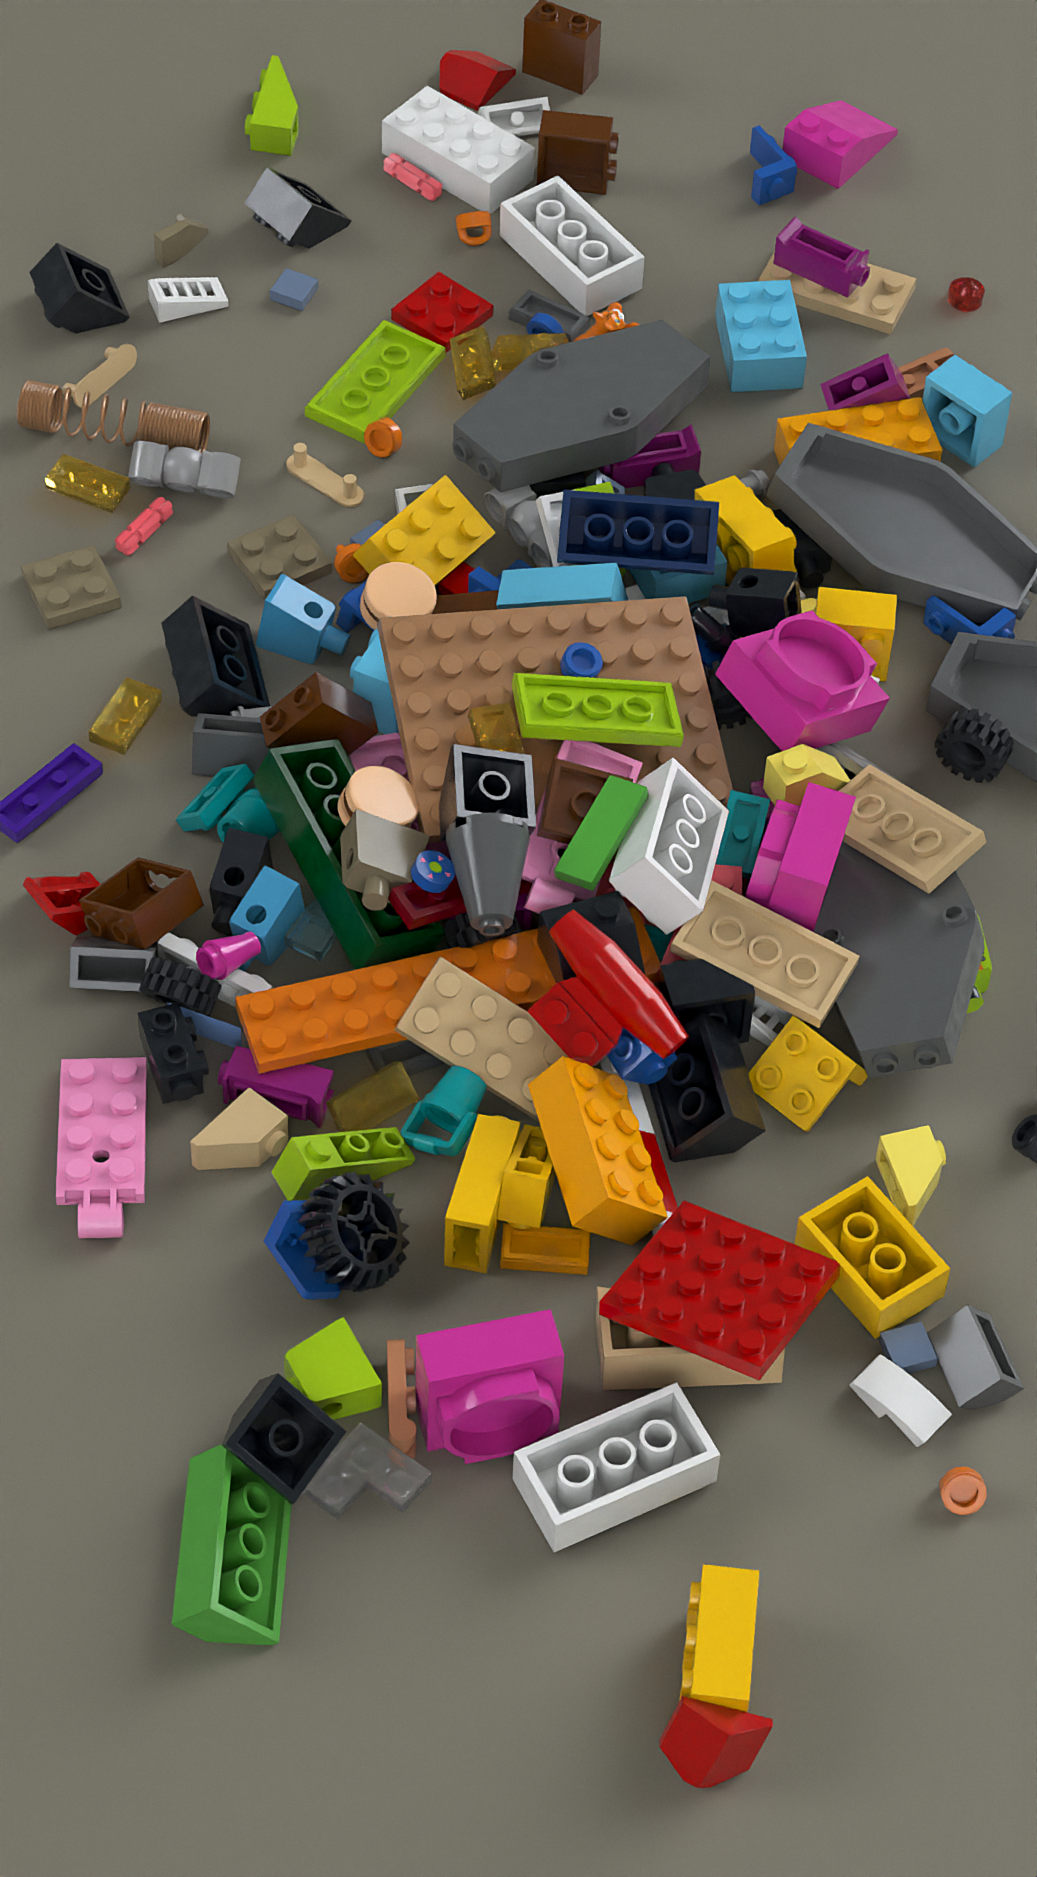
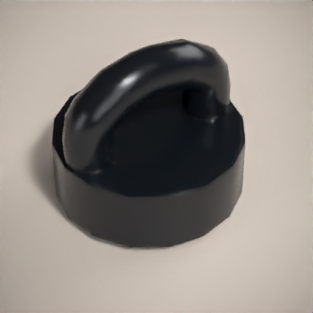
[1012,1114,1037,1163]

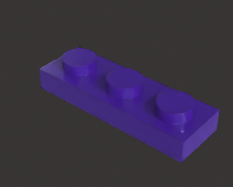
[0,743,103,843]

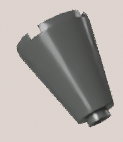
[446,813,530,936]

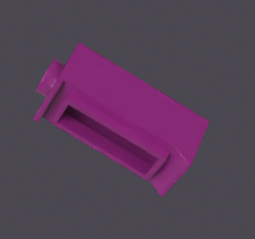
[773,216,870,298]
[599,425,701,488]
[217,1046,334,1128]

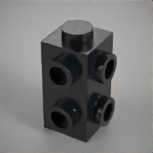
[137,1002,209,1104]

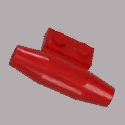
[527,910,689,1067]

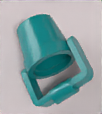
[217,787,280,843]
[401,1066,487,1156]

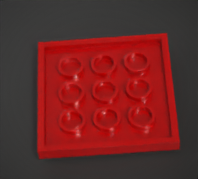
[599,1200,840,1381]

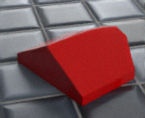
[440,50,516,111]
[23,872,100,936]
[659,1696,773,1788]

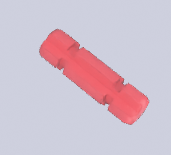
[383,153,443,201]
[115,497,173,556]

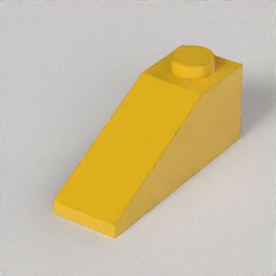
[497,1124,556,1229]

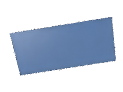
[167,1002,242,1048]

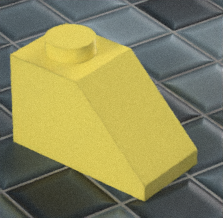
[763,744,851,806]
[876,1125,946,1226]

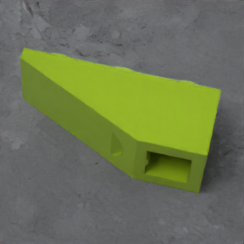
[245,55,299,156]
[271,1127,416,1201]

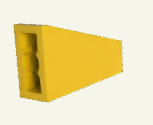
[444,1114,521,1274]

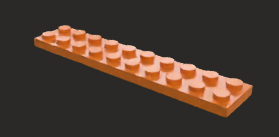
[235,907,661,1074]

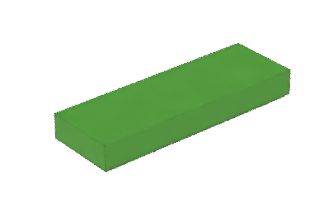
[554,775,649,891]

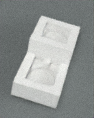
[849,1354,952,1447]

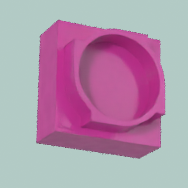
[715,610,890,751]
[745,782,856,932]
[415,1309,564,1464]

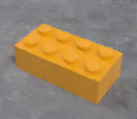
[774,397,942,465]
[528,1056,668,1245]

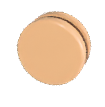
[360,562,437,630]
[338,766,419,828]

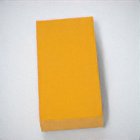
[500,1223,590,1275]

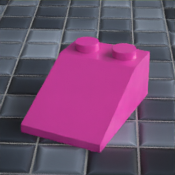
[782,100,898,189]

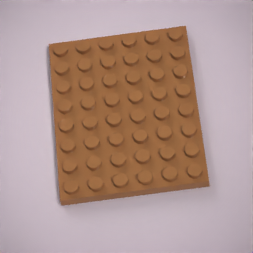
[377,596,733,843]

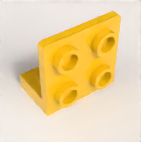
[748,1015,868,1132]

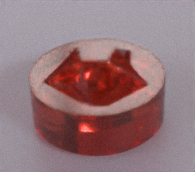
[948,277,985,311]

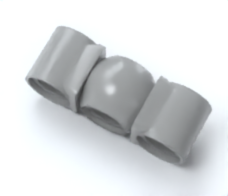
[127,441,241,498]
[484,485,553,568]

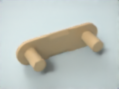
[62,344,137,408]
[286,443,364,507]

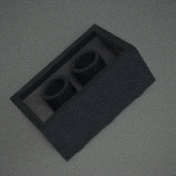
[161,595,270,717]
[648,1013,766,1163]

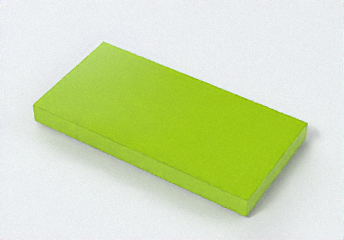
[305,320,446,444]
[511,673,684,747]

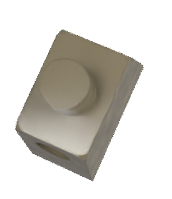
[340,809,429,910]

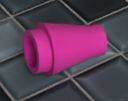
[196,931,261,980]

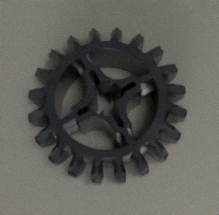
[297,1172,410,1292]

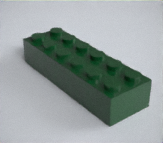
[253,739,445,970]

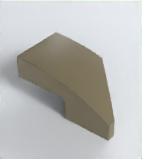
[154,213,208,268]

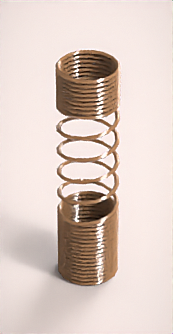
[17,380,210,454]

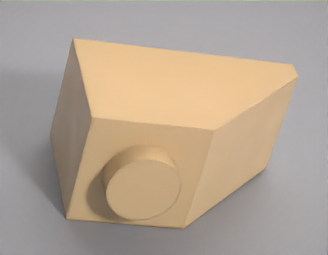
[190,1088,289,1170]

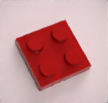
[391,271,494,353]

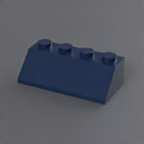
[557,490,719,575]

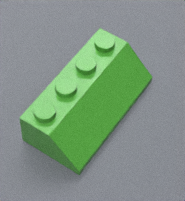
[172,1444,291,1645]

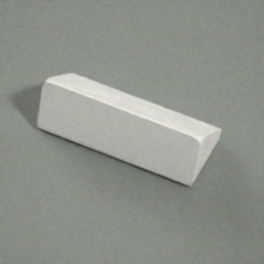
[477,97,550,137]

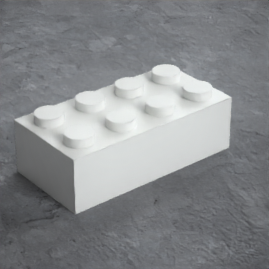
[382,86,535,214]
[499,176,645,316]
[609,758,729,935]
[512,1382,720,1552]

